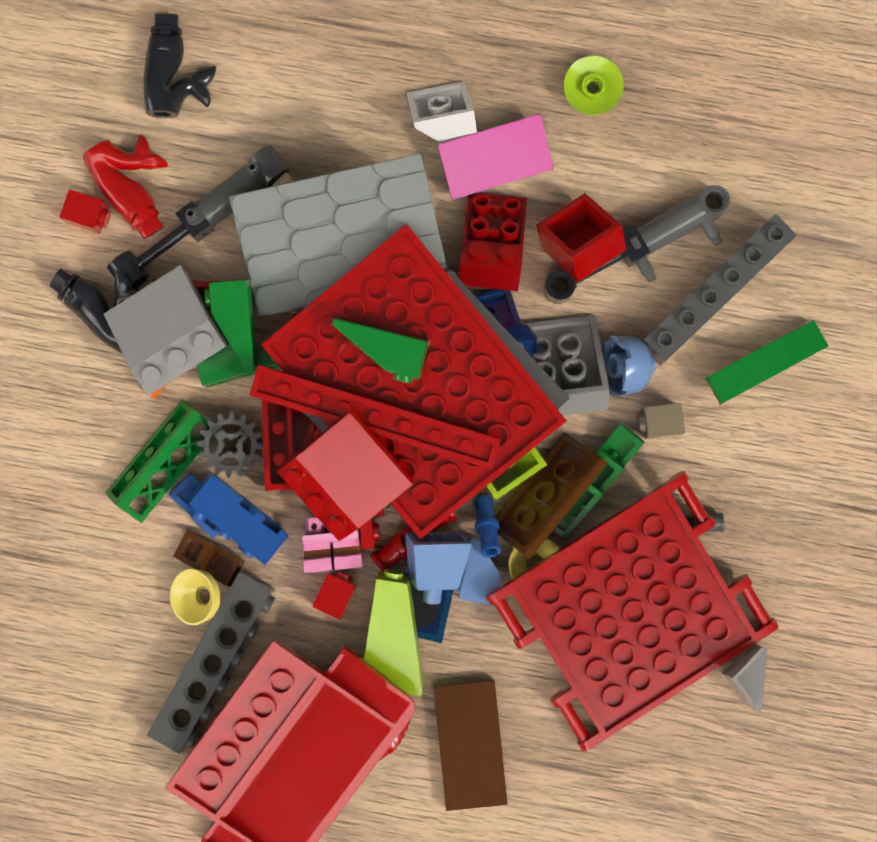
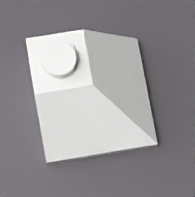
[406,81,477,143]

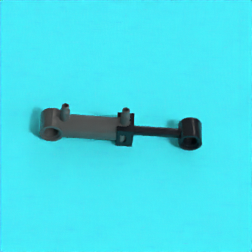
[107,145,290,288]
[544,185,730,304]

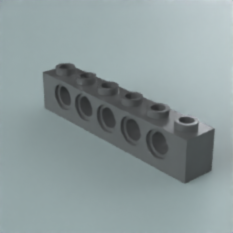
[643,214,797,366]
[147,571,276,754]

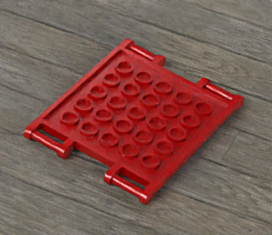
[485,471,779,752]

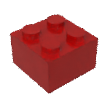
[536,193,627,282]

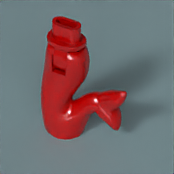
[83,134,169,239]

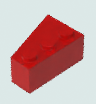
[261,399,315,492]

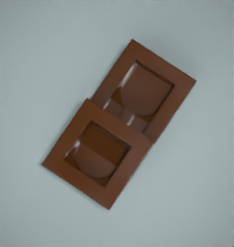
[173,529,246,587]

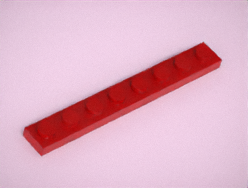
[249,365,501,470]

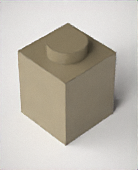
[637,403,685,439]

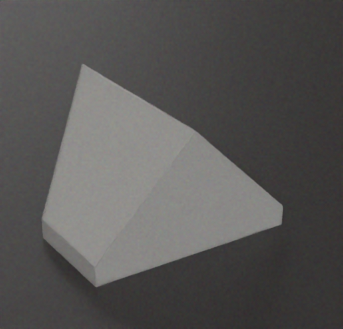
[722,646,767,711]

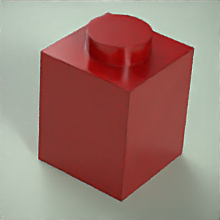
[59,189,111,234]
[312,570,357,620]

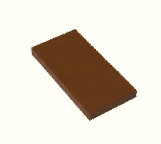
[495,432,608,559]
[434,680,508,811]

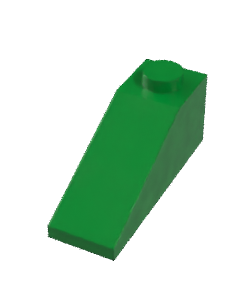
[205,280,258,374]
[332,318,430,383]
[197,344,279,388]

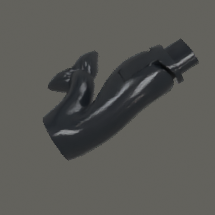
[144,14,216,118]
[49,268,140,354]

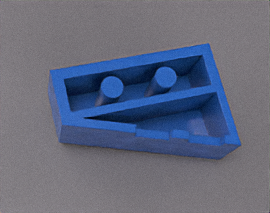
[188,471,289,565]

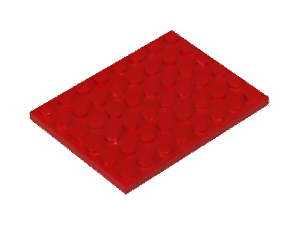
[261,224,567,539]

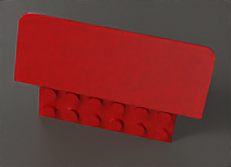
[165,638,415,842]

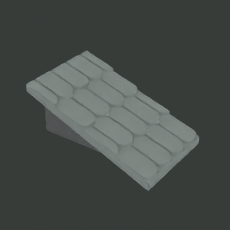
[228,154,448,316]

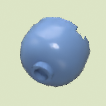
[602,335,656,396]

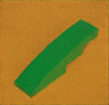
[705,320,828,405]
[553,423,645,540]

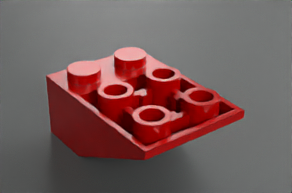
[459,193,527,291]

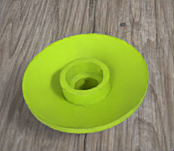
[563,55,624,116]

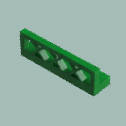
[105,399,213,523]

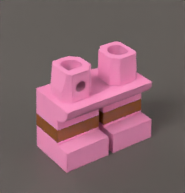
[302,517,364,573]

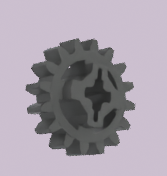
[197,411,263,478]

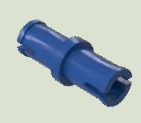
[473,496,501,558]

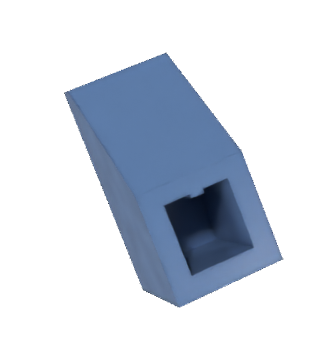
[454,538,501,606]

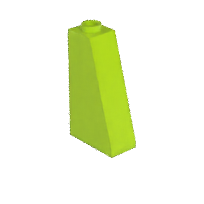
[364,569,424,696]

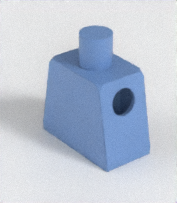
[406,531,471,604]

